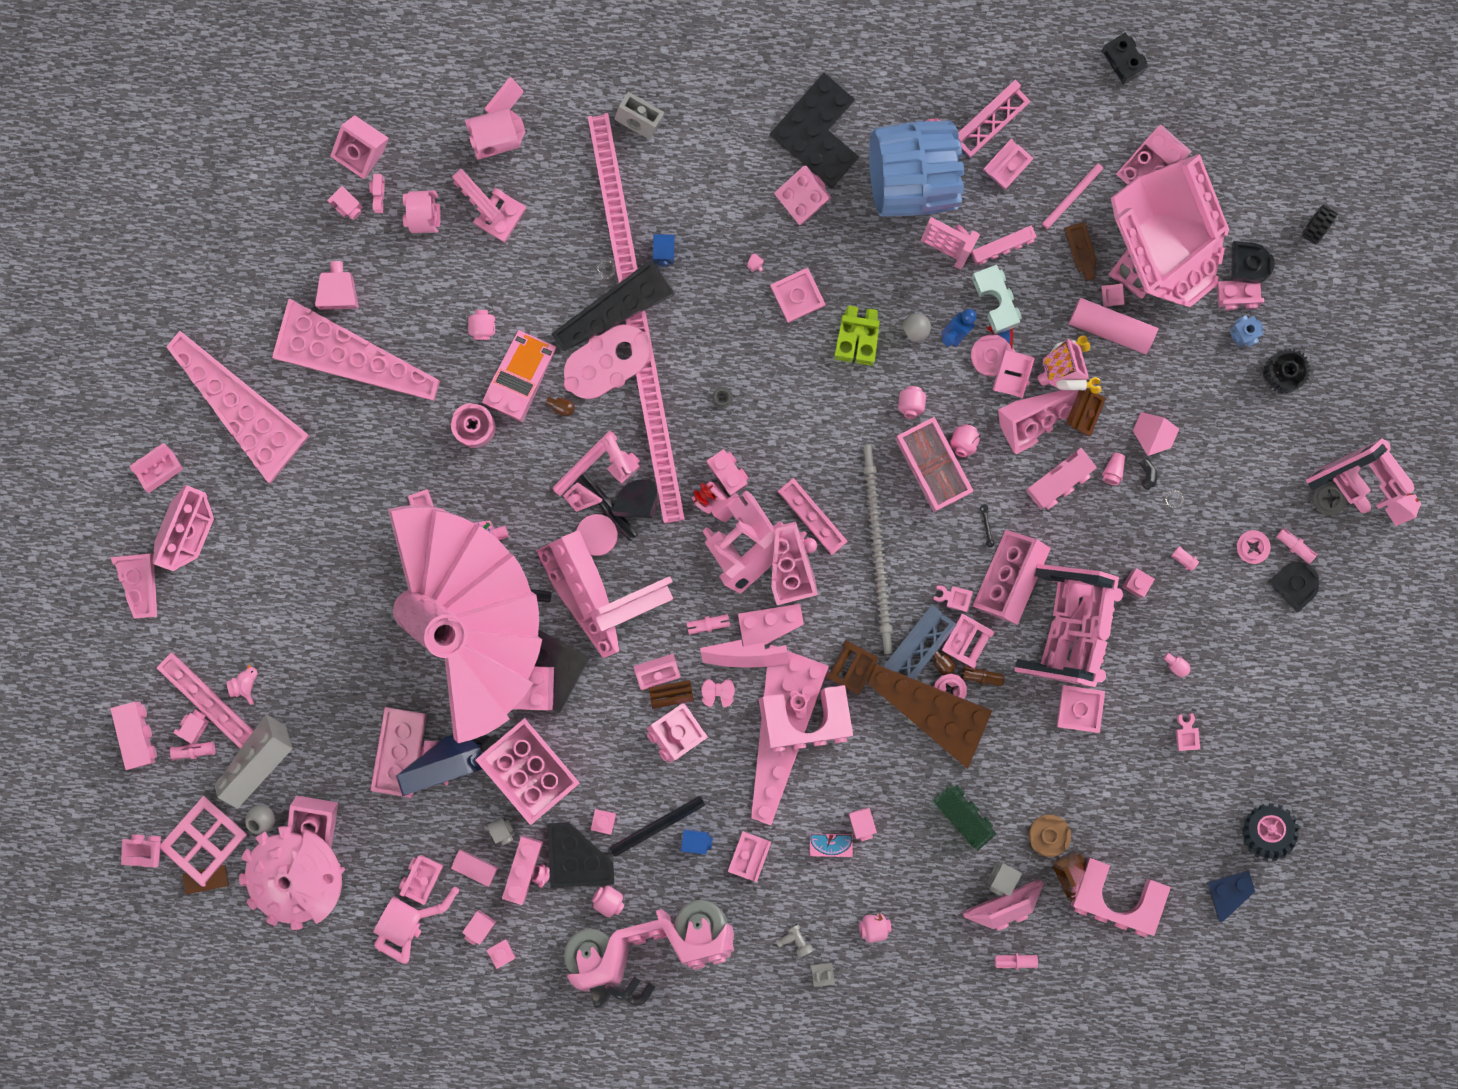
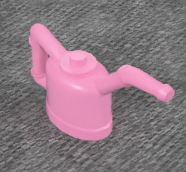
[373,887,459,964]

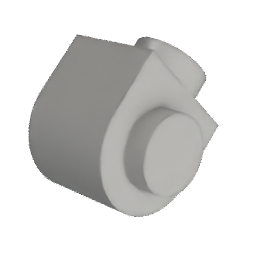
[487,817,514,846]

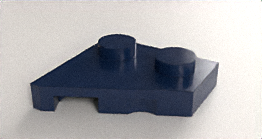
[1207,870,1255,922]

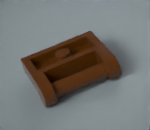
[826,640,879,695]

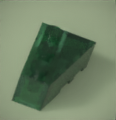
[931,784,997,851]

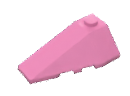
[998,390,1079,454]

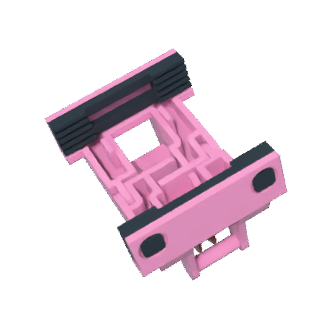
[1015,564,1123,687]

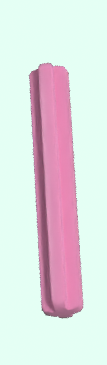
[553,431,617,496]

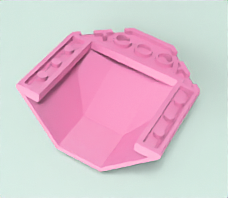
[1111,154,1229,307]

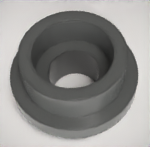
[712,387,733,409]

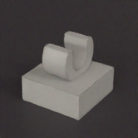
[811,962,835,987]

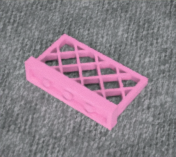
[921,217,980,270]

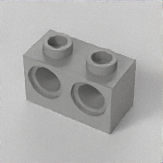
[986,861,1022,897]

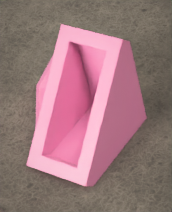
[1132,412,1179,456]

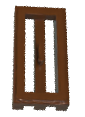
[649,680,694,709]

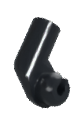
[1139,457,1158,490]

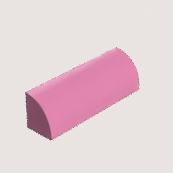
[1069,298,1159,354]

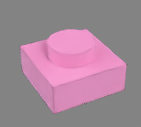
[1102,284,1125,307]
[591,809,616,834]
[487,939,516,969]

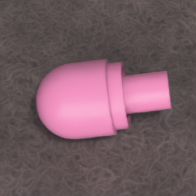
[1163,652,1190,677]

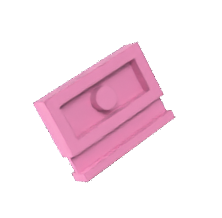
[983,139,1034,190]
[728,831,771,882]

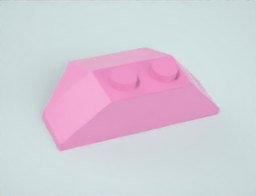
[153,485,214,571]
[961,879,1044,931]

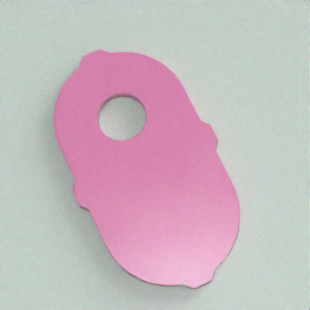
[563,325,651,399]

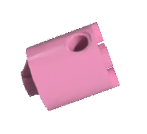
[465,107,526,160]

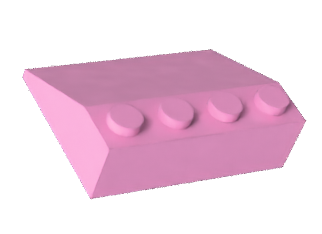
[476,718,580,825]

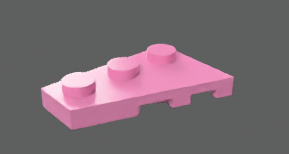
[110,554,157,619]

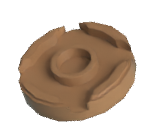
[1028,815,1071,857]

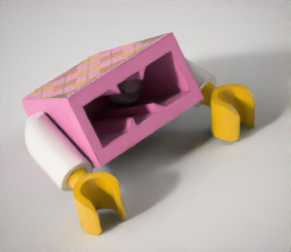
[1038,336,1101,394]

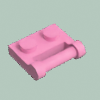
[473,188,526,243]
[941,614,995,669]

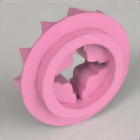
[1236,530,1271,564]
[934,673,967,699]

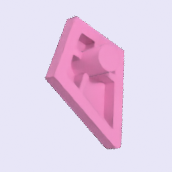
[563,482,602,512]

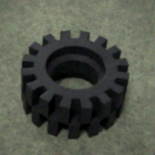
[1302,204,1338,245]

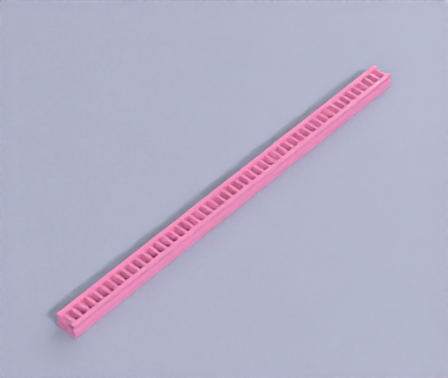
[588,113,685,524]

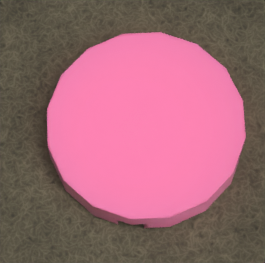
[971,334,1012,376]
[576,514,618,556]

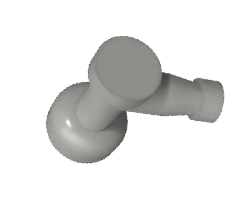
[776,924,814,958]

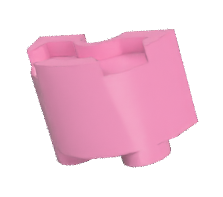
[121,835,161,868]

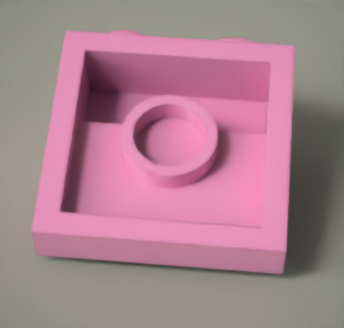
[646,703,708,763]

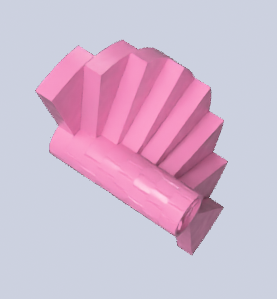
[388,505,542,743]

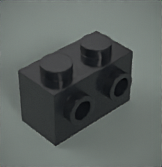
[1101,32,1148,85]

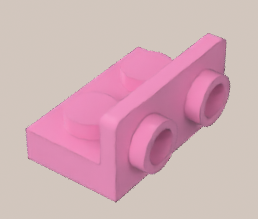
[1217,281,1264,311]

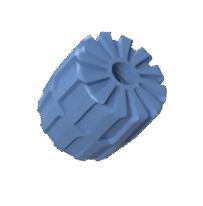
[869,121,964,217]

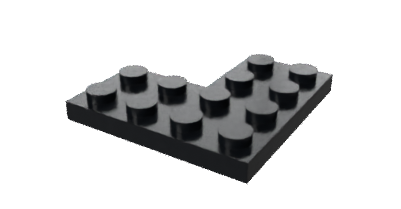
[770,73,859,189]

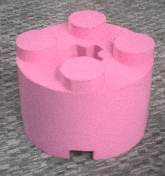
[403,190,441,234]
[451,403,496,448]

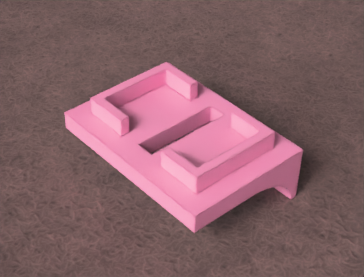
[992,350,1035,398]

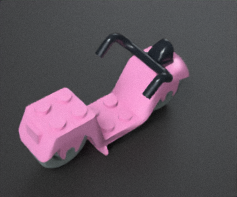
[564,900,734,1009]

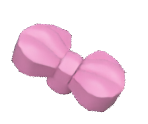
[702,679,735,707]

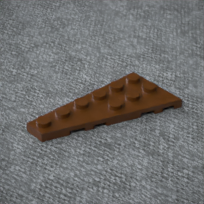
[867,663,992,769]

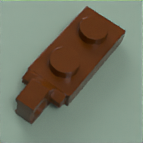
[1064,222,1097,282]

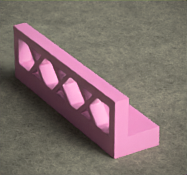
[958,80,1031,158]
[590,576,673,633]

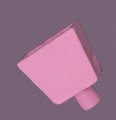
[315,261,359,310]

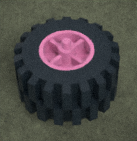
[1243,803,1299,862]

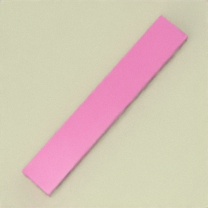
[157,653,253,749]

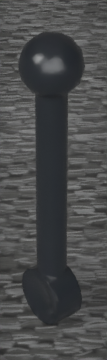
[980,504,994,548]

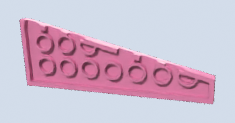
[272,299,440,401]
[167,331,310,484]
[751,645,829,825]

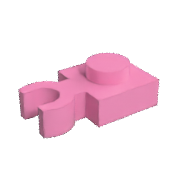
[369,174,385,213]
[933,586,973,613]
[1176,714,1200,751]

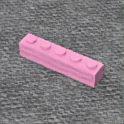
[452,169,504,225]
[971,225,1037,265]

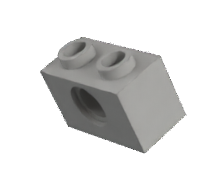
[614,92,665,140]

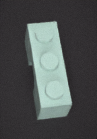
[972,265,1022,335]

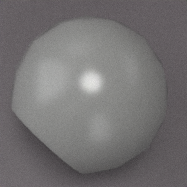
[902,313,931,342]
[245,805,275,834]

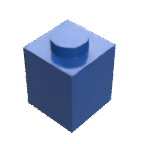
[653,234,675,267]
[681,829,713,854]

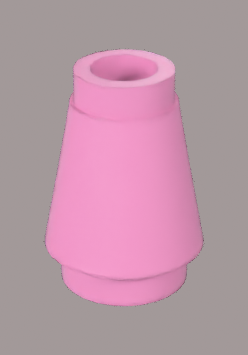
[1102,453,1125,485]

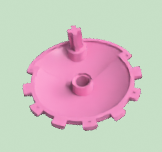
[239,826,345,930]

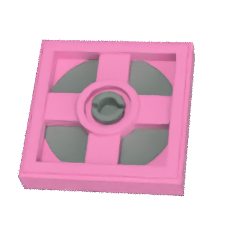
[1108,249,1146,299]

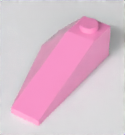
[771,522,818,605]

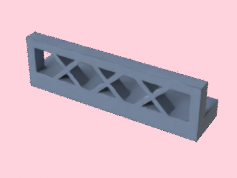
[883,605,957,679]

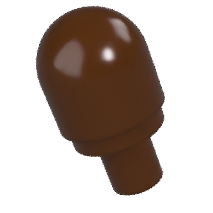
[546,397,575,417]
[932,650,955,675]

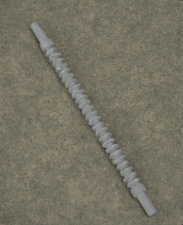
[863,445,893,654]

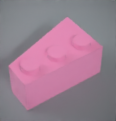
[1026,448,1097,510]

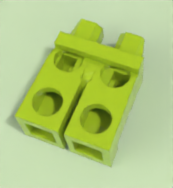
[834,305,880,366]

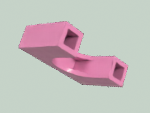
[759,685,853,752]
[1070,857,1171,938]

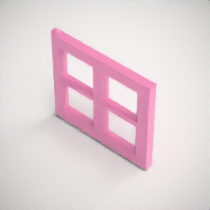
[160,796,248,887]

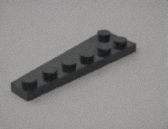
[551,260,676,351]

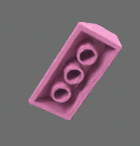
[973,530,1051,625]

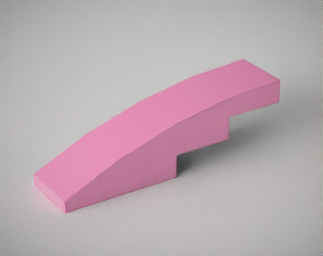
[700,640,789,668]

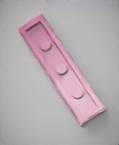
[777,478,848,555]

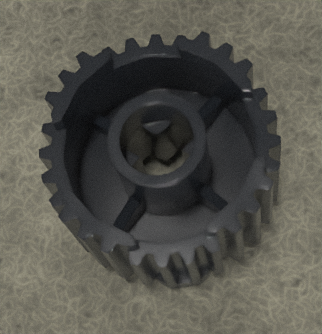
[1263,349,1310,394]

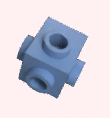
[1230,315,1264,347]

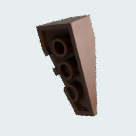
[1050,851,1086,902]

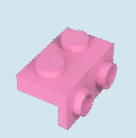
[130,443,183,493]
[399,855,444,905]

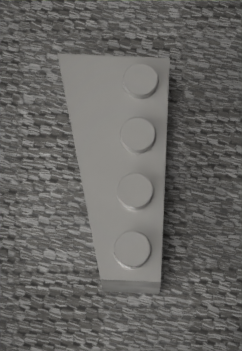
[215,714,293,809]

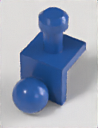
[941,309,977,347]

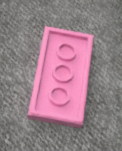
[370,707,427,798]

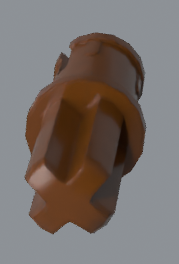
[962,666,1005,686]

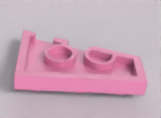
[738,604,804,647]

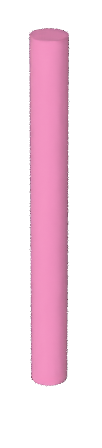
[1042,163,1103,229]

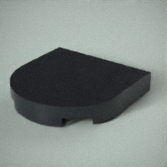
[1231,241,1275,283]
[612,480,659,519]
[1268,562,1319,613]

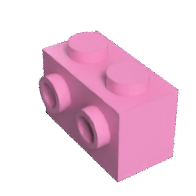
[706,449,749,497]

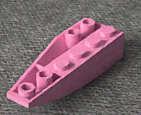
[536,530,619,658]

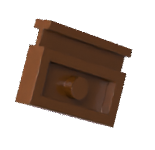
[1066,388,1106,437]

